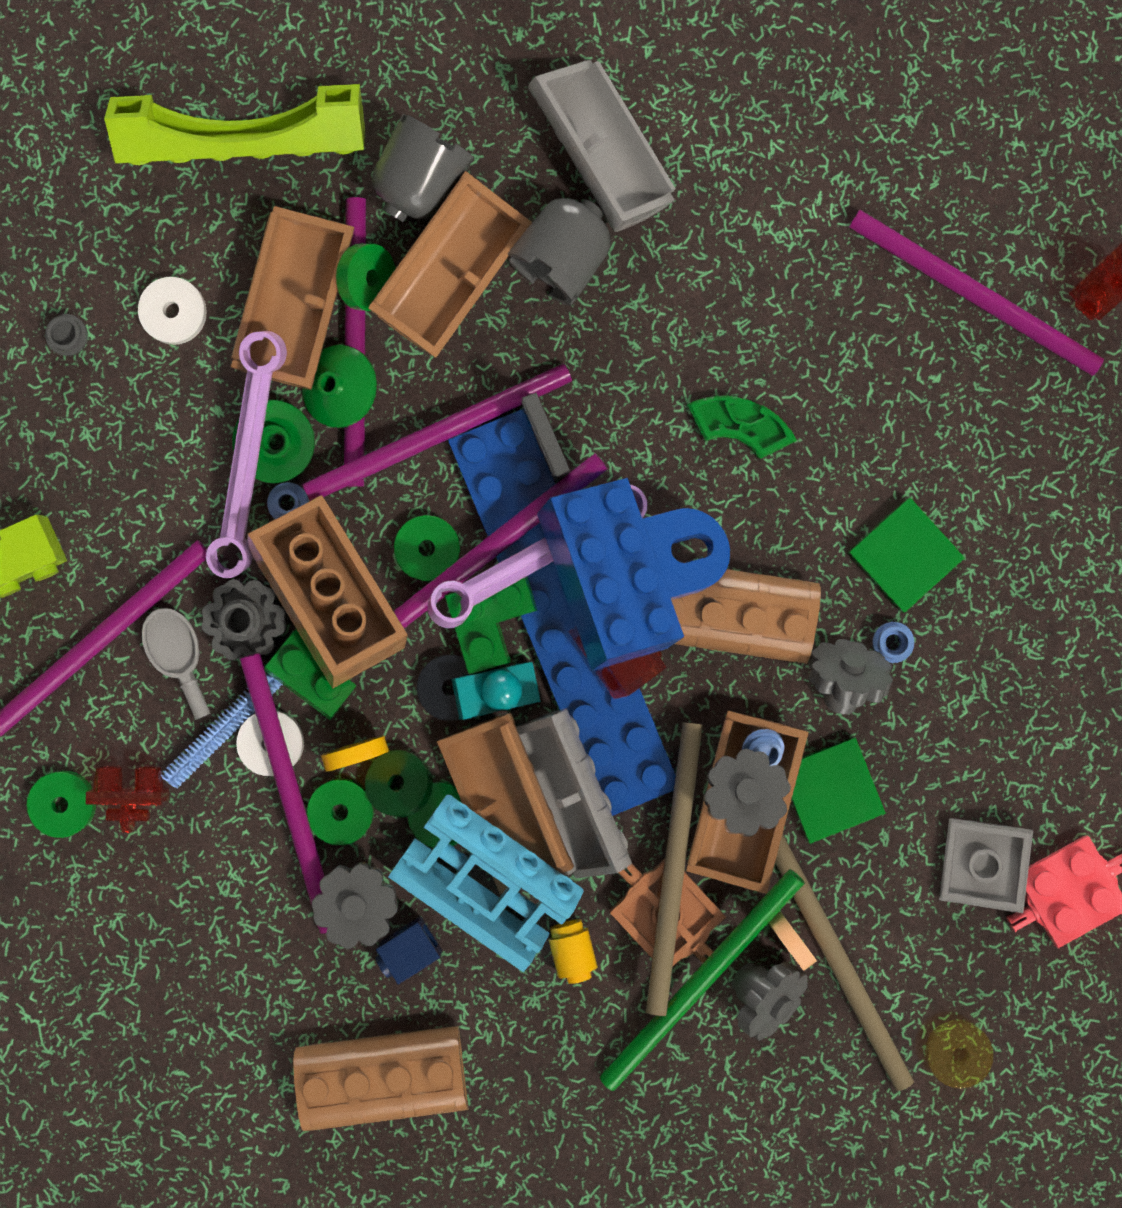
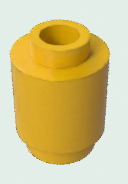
[548,919,598,984]

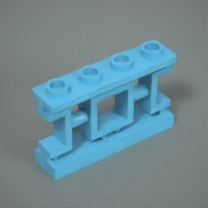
[388,795,584,972]

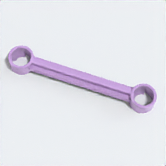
[206,331,287,578]
[428,485,647,628]

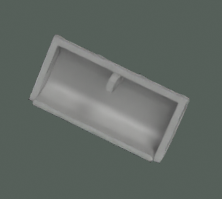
[528,60,675,232]
[516,708,632,878]

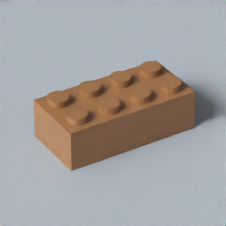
[248,495,408,689]

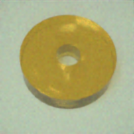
[925,1020,994,1089]

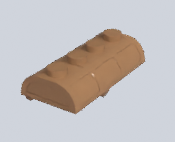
[368,171,532,358]
[231,206,355,390]
[672,562,821,664]
[686,711,809,894]
[437,712,574,894]
[293,1026,469,1131]

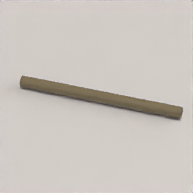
[646,722,703,1016]
[775,834,914,1091]

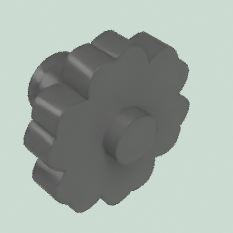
[202,579,287,660]
[808,639,893,714]
[703,749,791,837]
[312,862,398,949]
[732,961,808,1041]

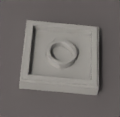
[939,818,1033,913]

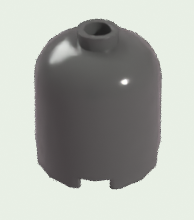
[372,114,475,223]
[507,198,611,306]

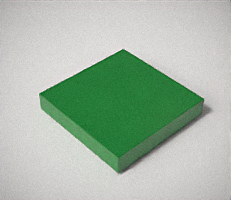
[847,497,965,613]
[791,736,886,844]

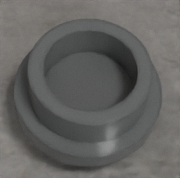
[45,314,88,356]

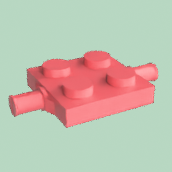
[1006,835,1122,948]

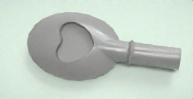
[142,608,211,720]

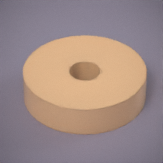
[769,911,817,970]

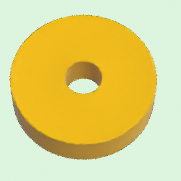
[321,735,389,772]

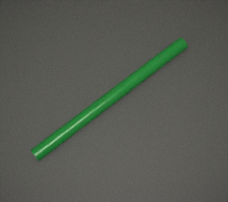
[599,869,805,1091]

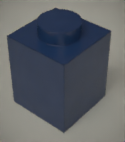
[375,916,442,985]

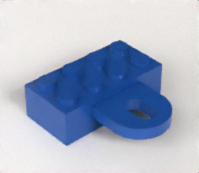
[537,478,730,671]

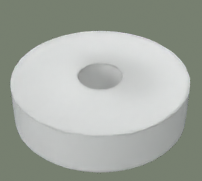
[138,277,207,345]
[236,710,304,776]

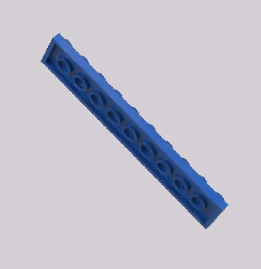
[448,409,676,816]

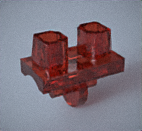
[1069,242,1122,321]
[86,766,169,833]

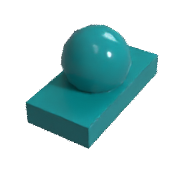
[451,662,541,720]

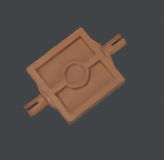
[609,859,726,967]

